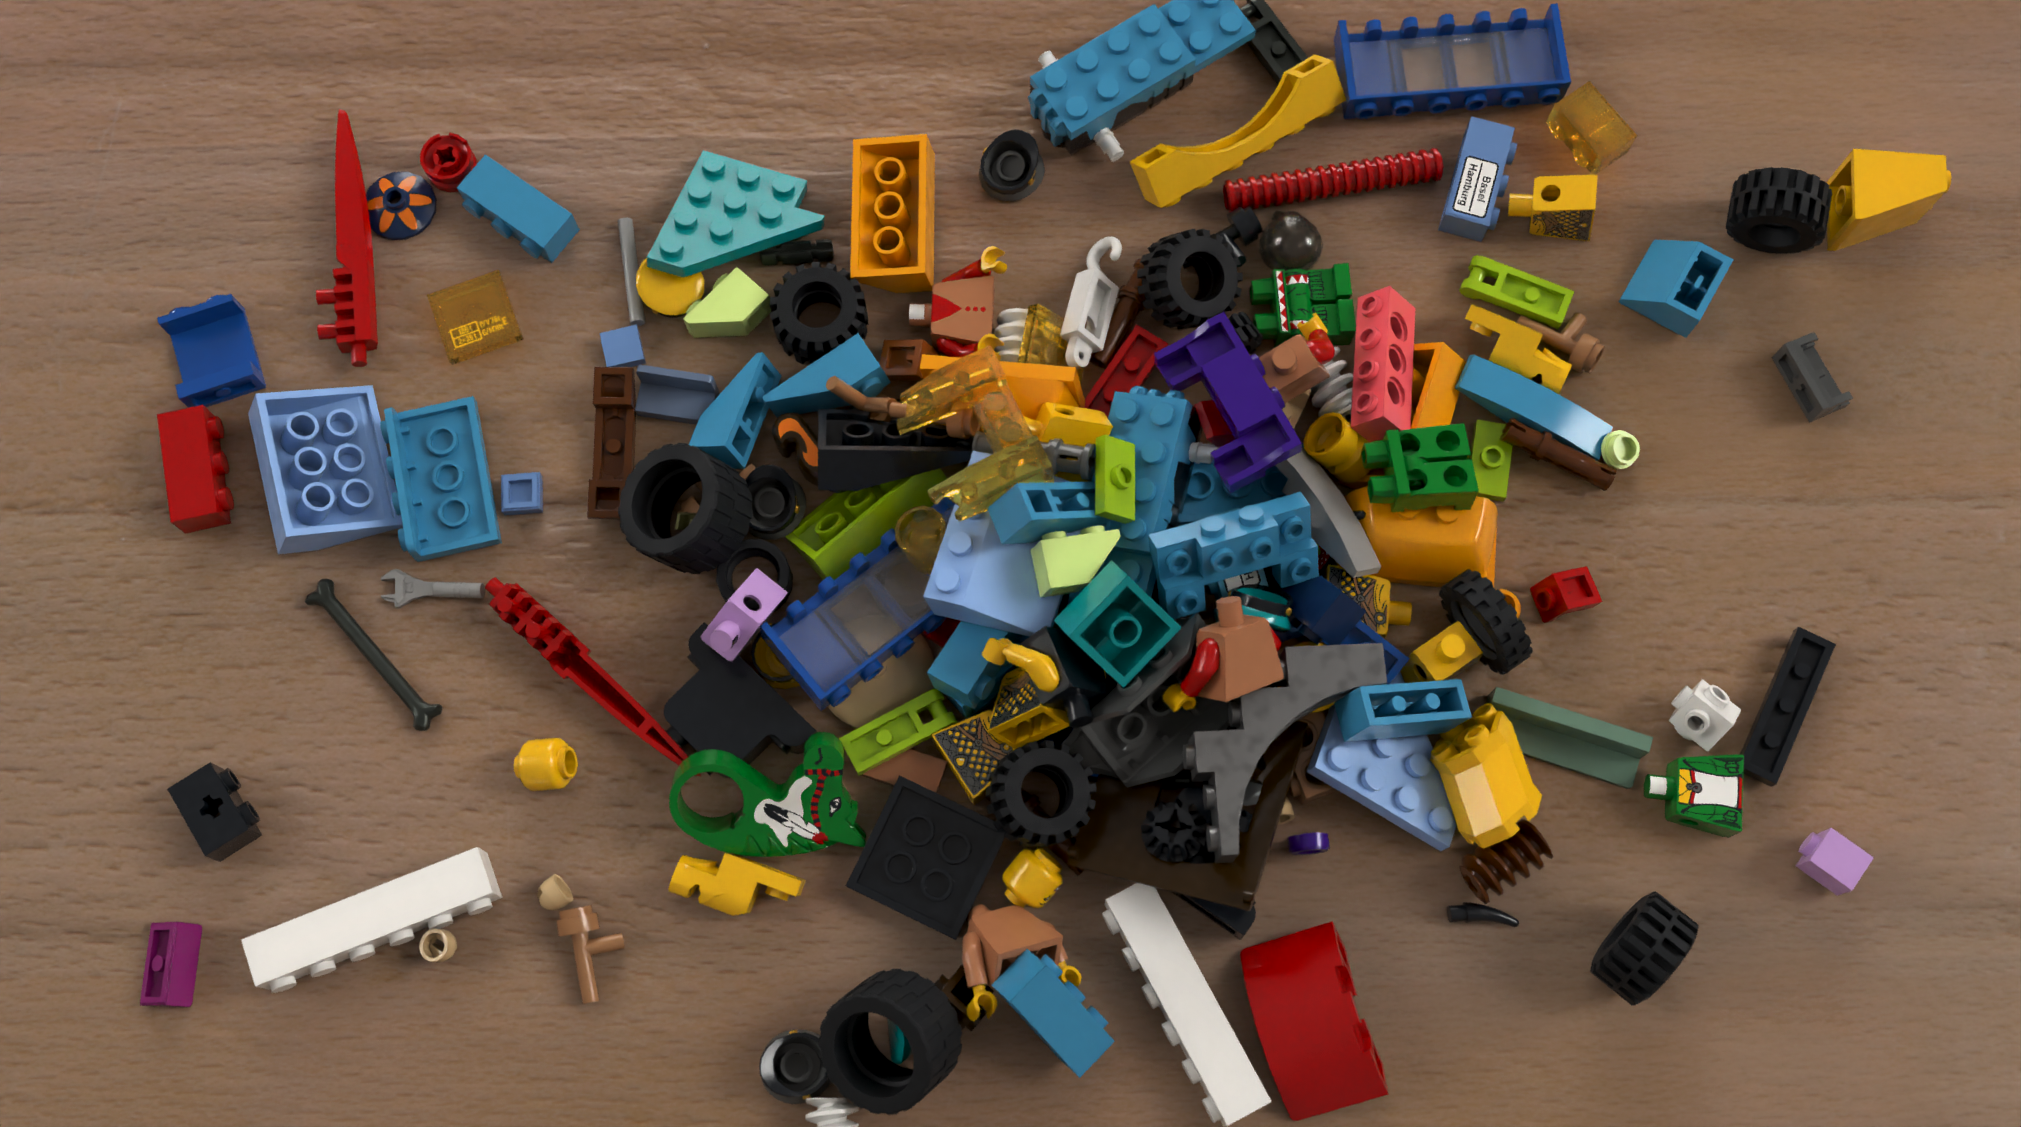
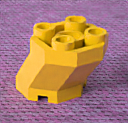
[1430,703,1542,849]

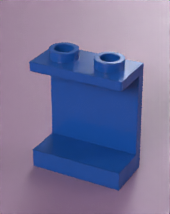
[157,294,267,408]

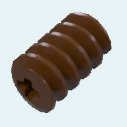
[1460,819,1553,905]

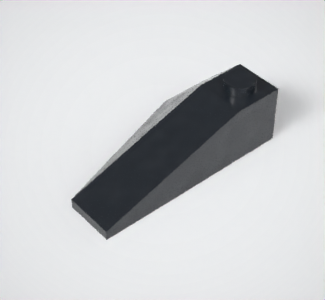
[818,409,974,493]

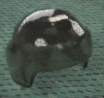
[1259,211,1323,271]

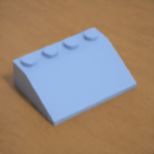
[248,385,403,555]
[923,451,1082,637]

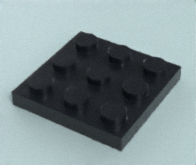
[846,775,1007,940]

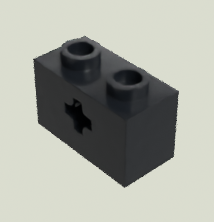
[167,762,262,862]

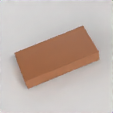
[860,749,948,793]

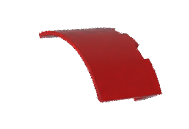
[1240,921,1389,1121]

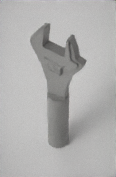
[381,569,485,609]

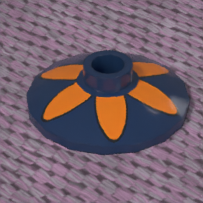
[366,172,437,240]

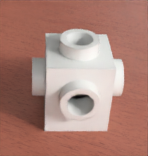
[1669,679,1741,752]

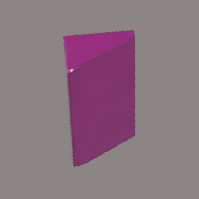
[140,922,202,1007]

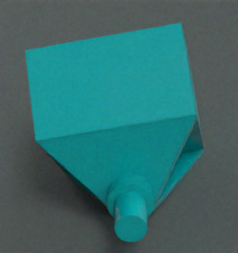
[1054,560,1182,688]

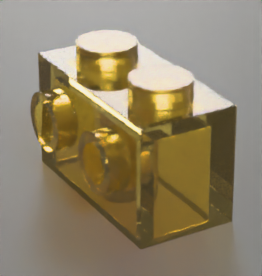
[1546,81,1637,175]

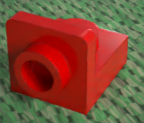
[1530,566,1603,623]

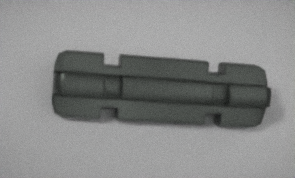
[760,239,834,265]

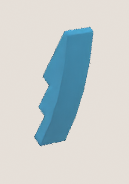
[1455,354,1613,460]

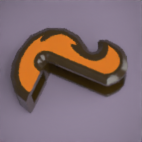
[772,413,818,487]

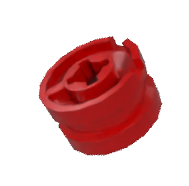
[420,132,478,193]

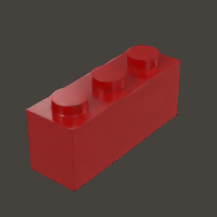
[157,405,234,534]

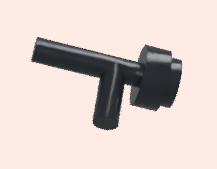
[1182,206,1263,269]

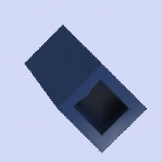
[1281,576,1367,645]

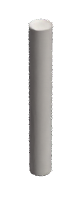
[618,218,645,326]

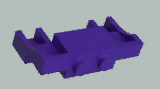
[1154,312,1302,493]

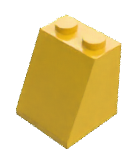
[1826,149,1951,251]

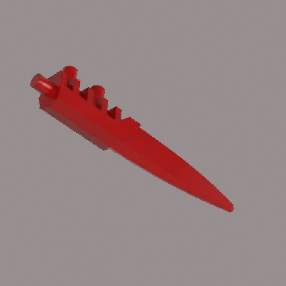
[316,109,378,367]
[485,577,701,776]

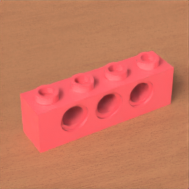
[1350,286,1415,442]

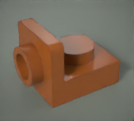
[880,339,941,388]

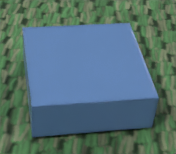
[599,325,646,367]
[501,472,543,515]

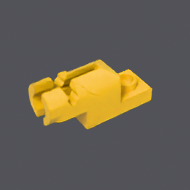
[1465,304,1572,394]
[668,852,806,916]

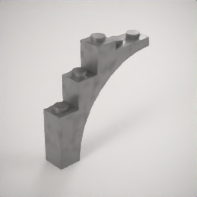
[1183,643,1387,863]

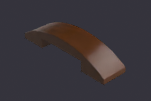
[587,367,636,519]

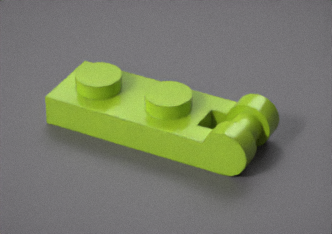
[1459,255,1575,329]
[839,688,958,776]

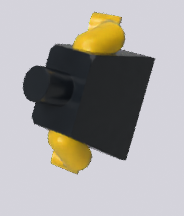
[982,626,1108,728]

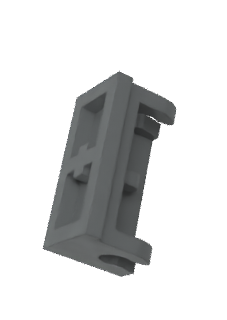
[1772,332,1853,423]

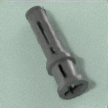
[972,431,1096,480]

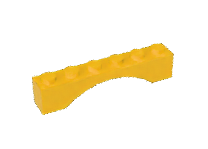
[1129,54,1346,208]

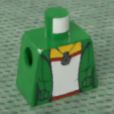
[1644,754,1744,838]

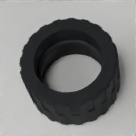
[618,443,753,574]
[818,969,962,1115]

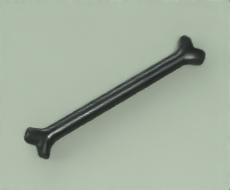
[305,579,443,731]

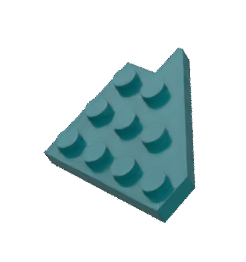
[647,150,825,277]

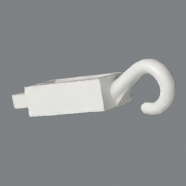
[1060,237,1122,370]

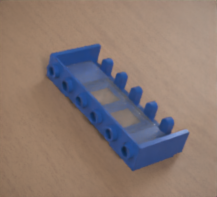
[1334,3,1571,119]
[760,484,958,711]

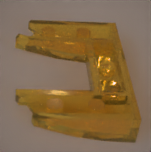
[897,345,1054,522]

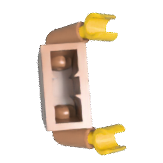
[962,904,1082,1021]

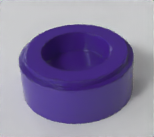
[1288,832,1330,855]

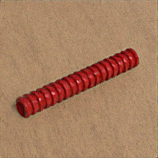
[1223,148,1443,213]

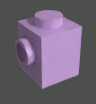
[1796,828,1874,896]

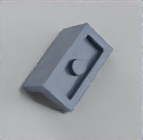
[635,364,719,425]

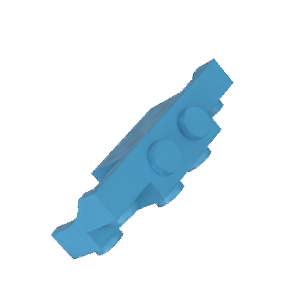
[1148,492,1319,620]

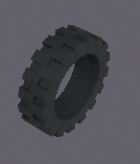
[1439,569,1532,675]

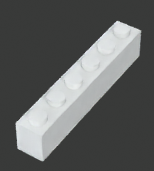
[241,847,502,993]
[1102,883,1272,1127]

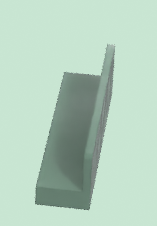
[1486,687,1653,789]

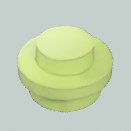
[1601,430,1640,469]

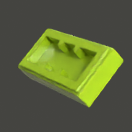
[1470,419,1513,502]
[1095,434,1135,524]

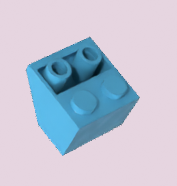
[1618,240,1733,338]

